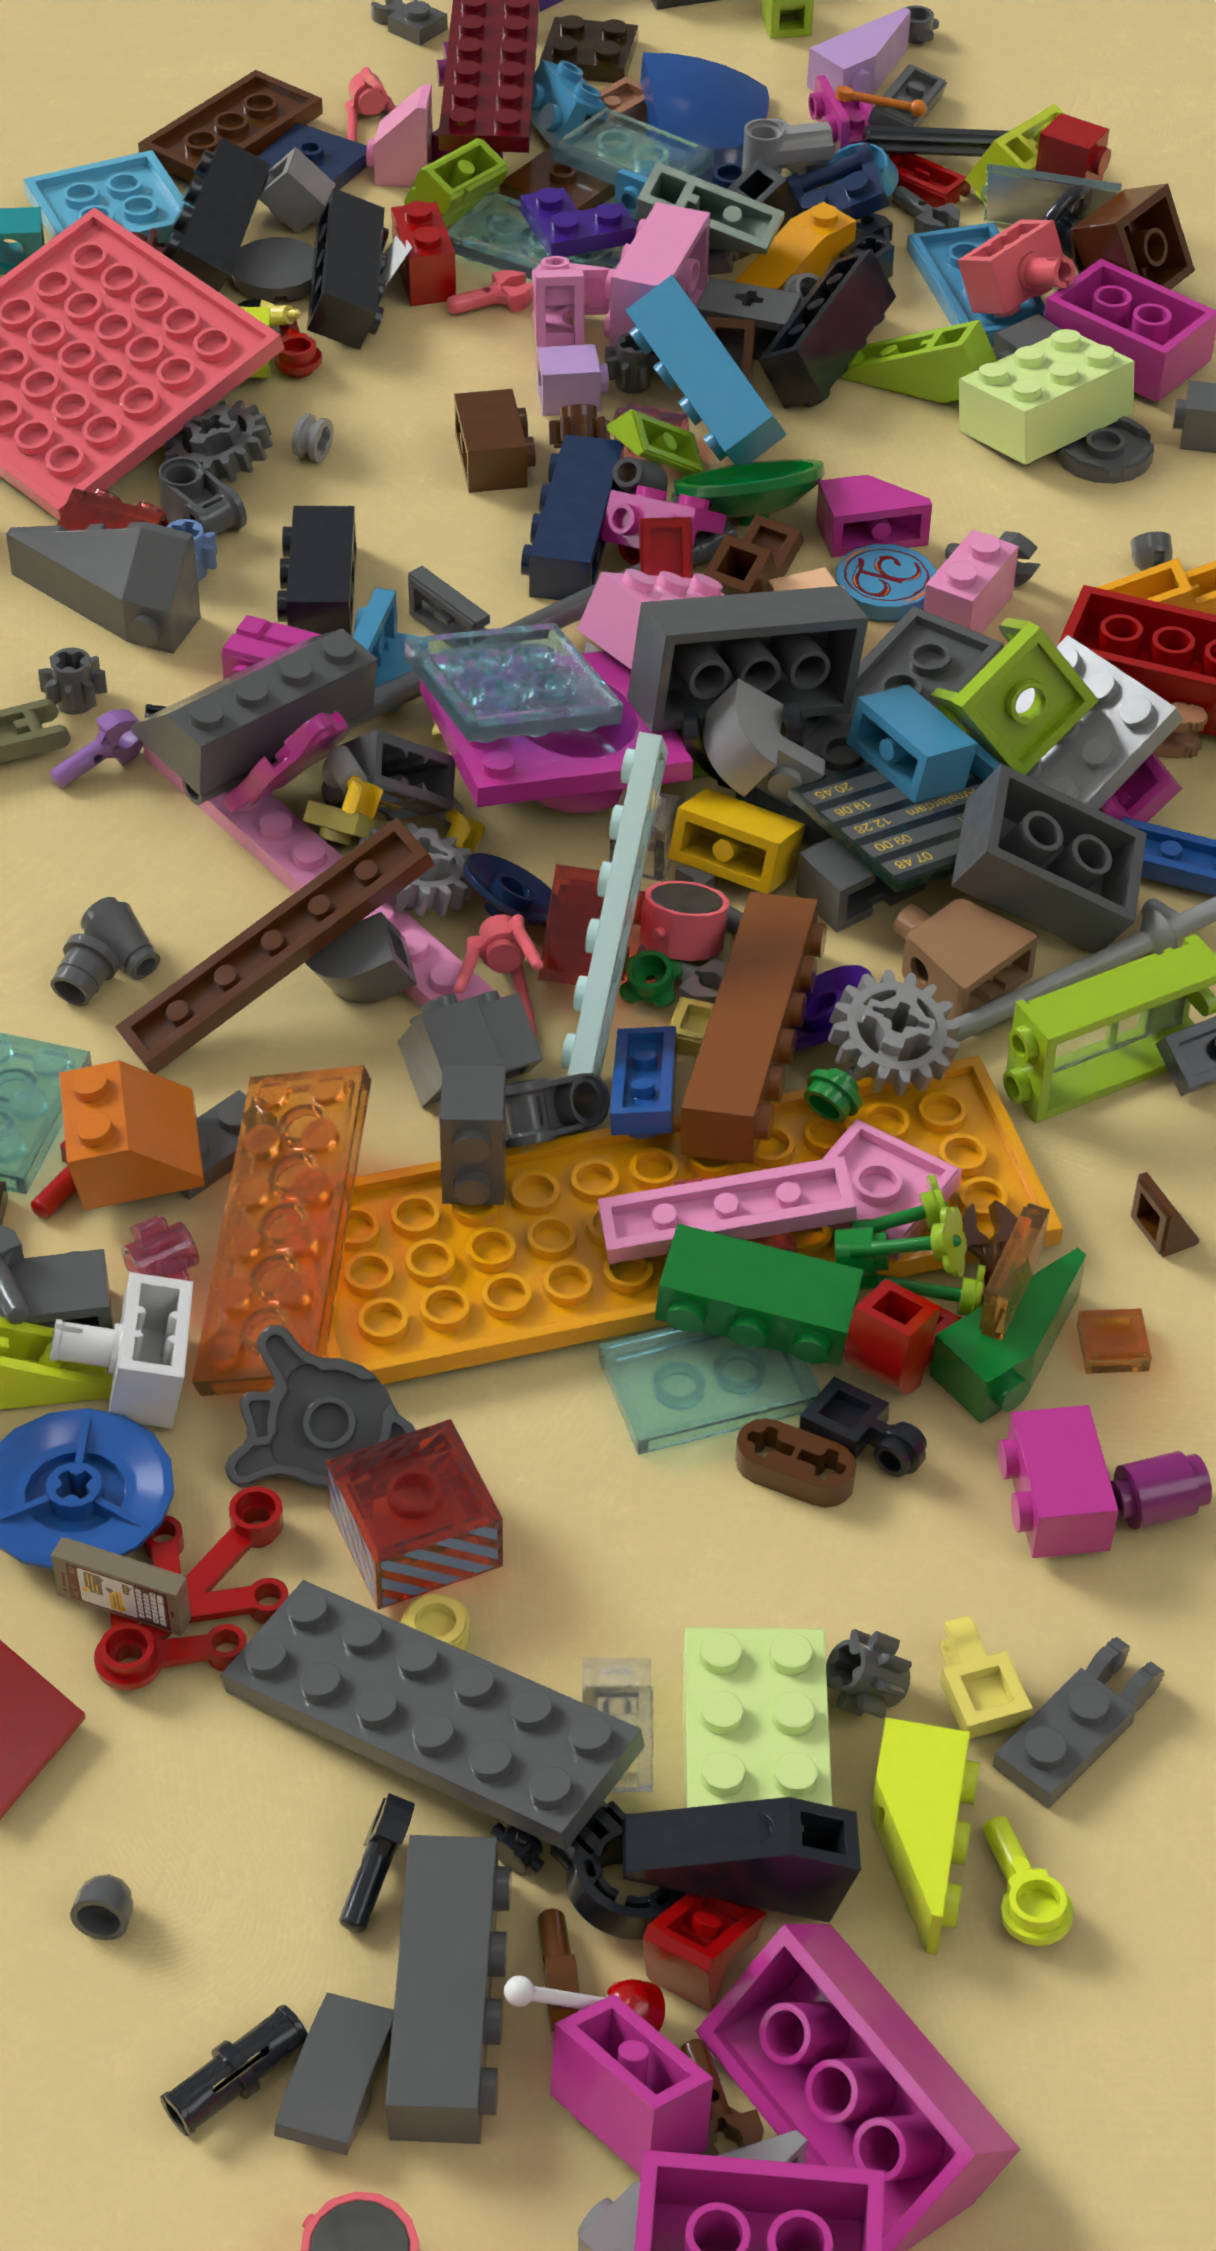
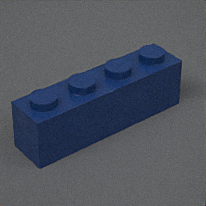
[521,434,624,600]

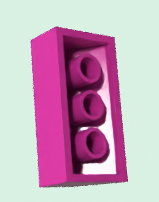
[695,1924,1021,2251]

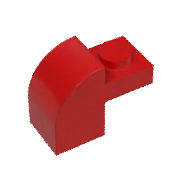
[844,1279,961,1395]

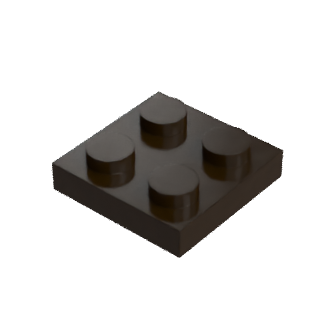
[540,15,638,83]

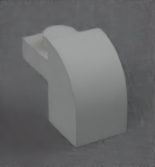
[703,678,825,807]

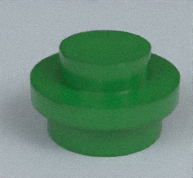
[804,1068,863,1123]

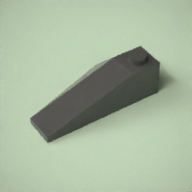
[6,522,201,654]

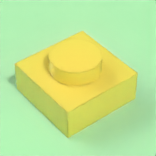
[303,800,377,846]

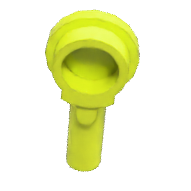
[982,1816,1074,1946]

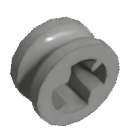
[292,413,334,463]

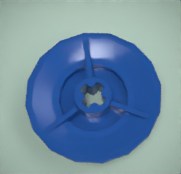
[0,1408,174,1570]

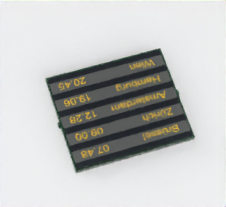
[788,764,983,893]

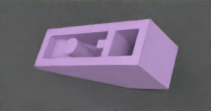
[807,7,911,95]

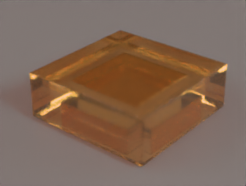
[1076,1308,1152,1374]

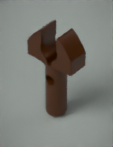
[961,1200,1022,1302]
[537,1908,580,2032]
[680,2039,764,2156]

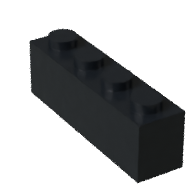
[162,137,270,292]
[307,188,389,350]
[758,248,896,409]

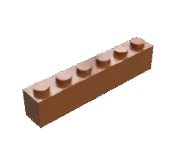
[681,892,827,1164]

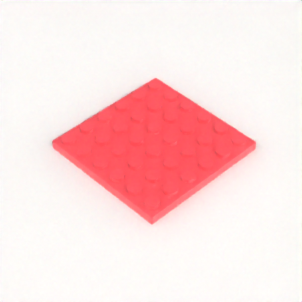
[0,207,285,524]

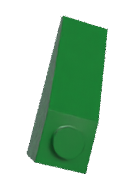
[930,1247,1086,1424]

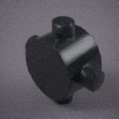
[490,1822,545,1874]

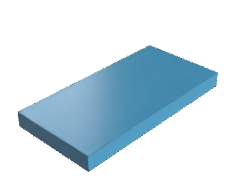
[907,222,1045,348]

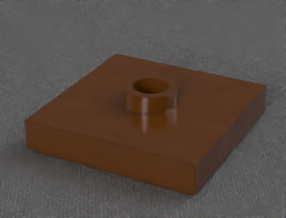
[500,144,618,211]

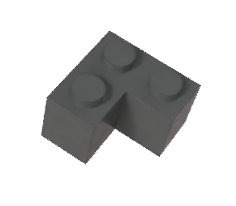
[397,990,543,1107]

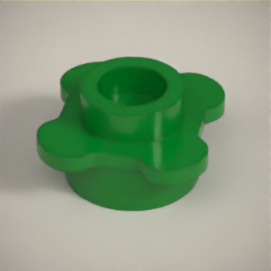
[619,950,683,1008]

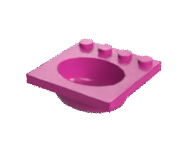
[420,651,694,813]

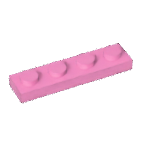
[598,1156,857,1264]

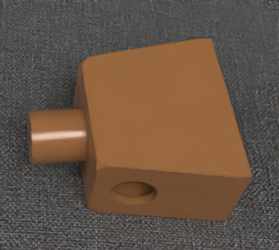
[893,899,1038,1020]

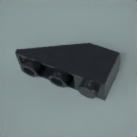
[622,1797,861,1923]

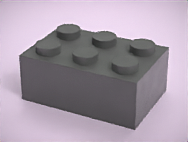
[951,764,1147,953]

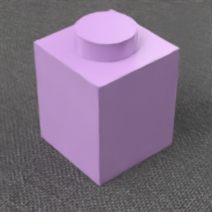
[537,344,609,416]

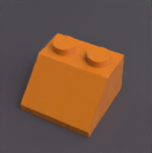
[59,1060,205,1211]

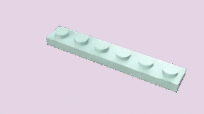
[561,732,668,1078]

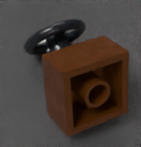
[1042,183,1195,290]

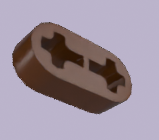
[735,1418,856,1508]

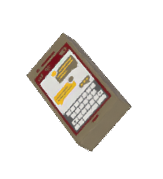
[51,1537,192,1636]

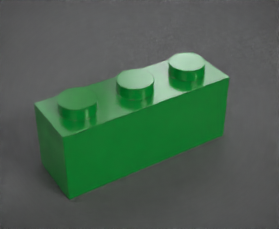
[655,1223,864,1366]

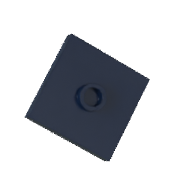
[257,123,367,190]

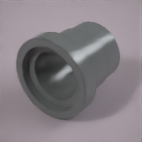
[50,933,120,1006]

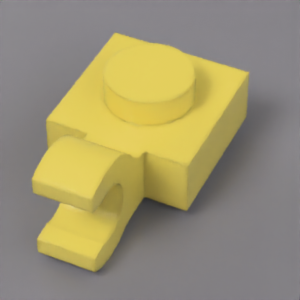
[940,1615,1033,1739]

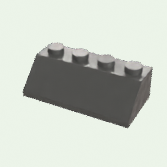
[132,628,377,796]

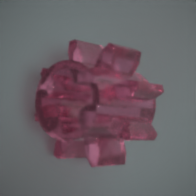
[121,1216,199,1281]

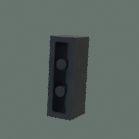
[277,506,357,636]

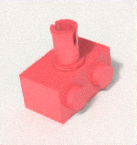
[957,219,1076,318]

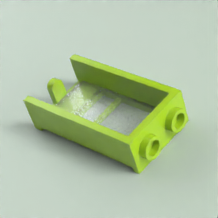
[1003,934,1216,1123]

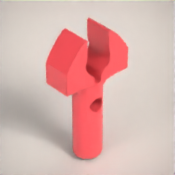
[447,270,532,315]

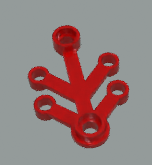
[94,1486,289,1690]

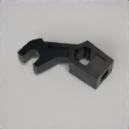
[840,213,894,279]

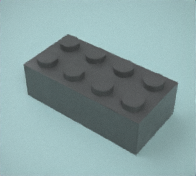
[627,586,869,732]

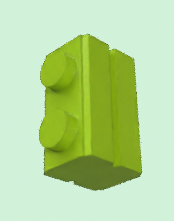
[404,138,509,227]

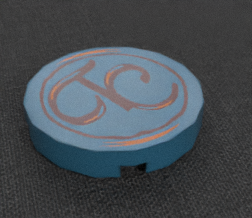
[835,544,936,622]

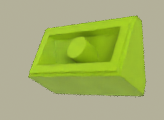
[606,409,704,475]

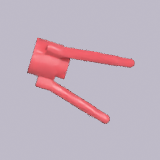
[344,67,396,142]
[454,914,543,1035]

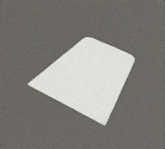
[380,236,412,287]

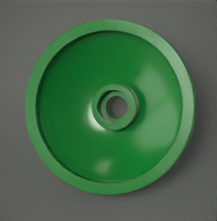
[674,459,825,526]

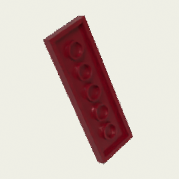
[438,0,539,153]

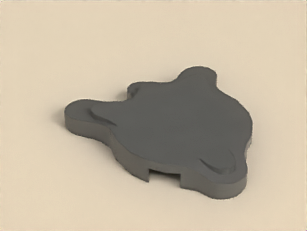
[225,1325,418,1490]

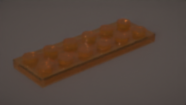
[192,1065,372,1396]

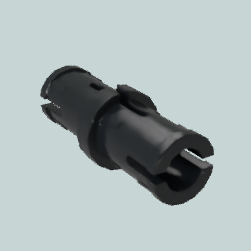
[160,2004,308,2136]

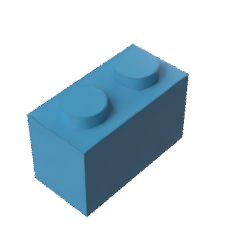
[846,685,978,803]

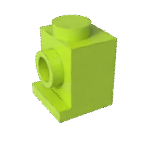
[761,0,814,39]

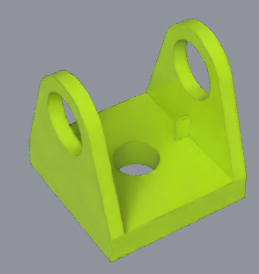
[929,618,1099,775]

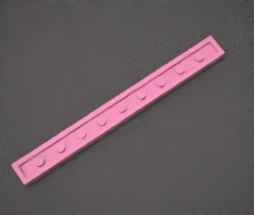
[143,743,502,1007]

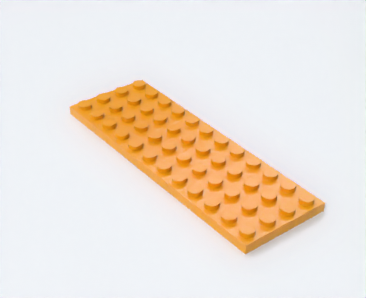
[281,1055,1063,1385]

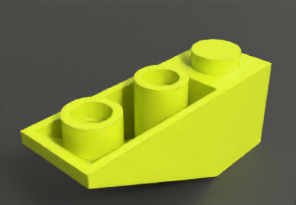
[871,1717,980,1955]

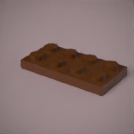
[138,70,323,182]

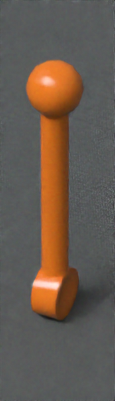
[835,86,927,117]

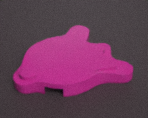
[223,711,351,814]

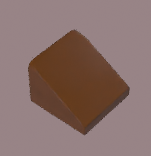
[1131,1172,1200,1257]

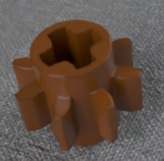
[549,404,610,449]

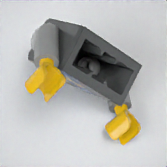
[321,730,485,854]

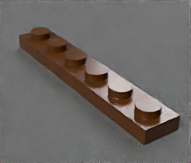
[115,817,435,1074]

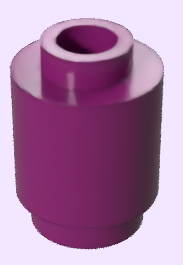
[1111,1451,1212,1530]

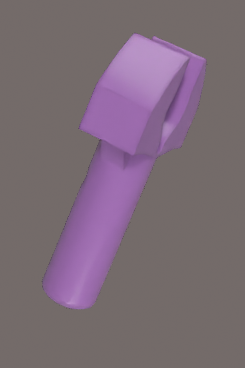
[50,709,143,788]

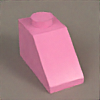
[366,84,433,188]

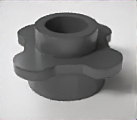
[906,5,939,44]

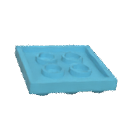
[23,150,188,246]

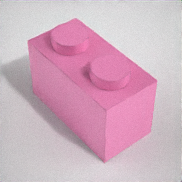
[923,530,1019,634]

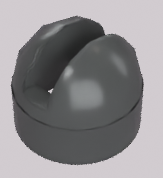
[1130,531,1173,571]
[70,1874,134,1940]

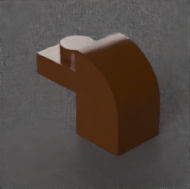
[703,514,804,595]

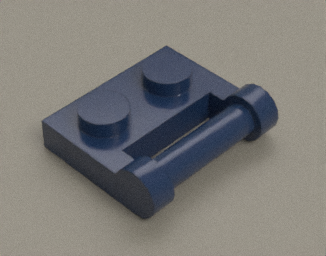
[785,142,890,220]

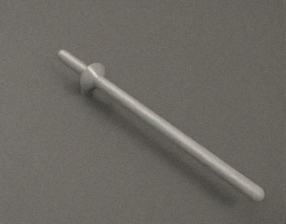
[843,896,1216,1078]

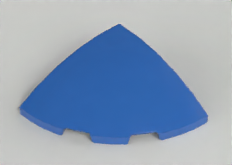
[640,52,769,172]

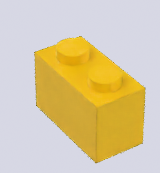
[668,788,806,894]

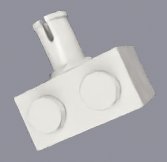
[49,1272,193,1428]

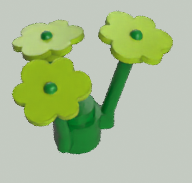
[835,1174,986,1316]

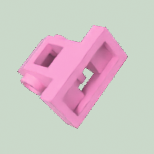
[532,256,610,366]

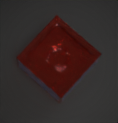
[326,1419,503,1610]

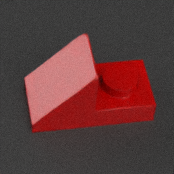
[643,1893,766,2011]

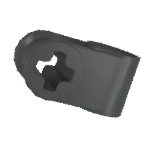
[159,457,247,535]
[506,1073,610,1148]

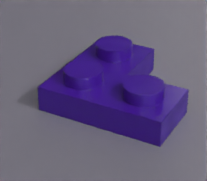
[520,187,637,257]

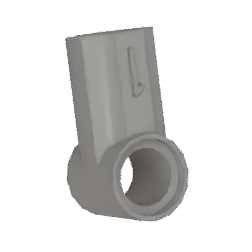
[742,119,834,174]

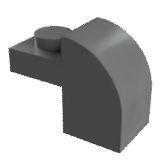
[305,912,417,1003]

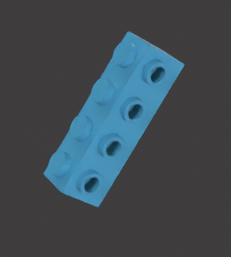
[625,275,787,465]

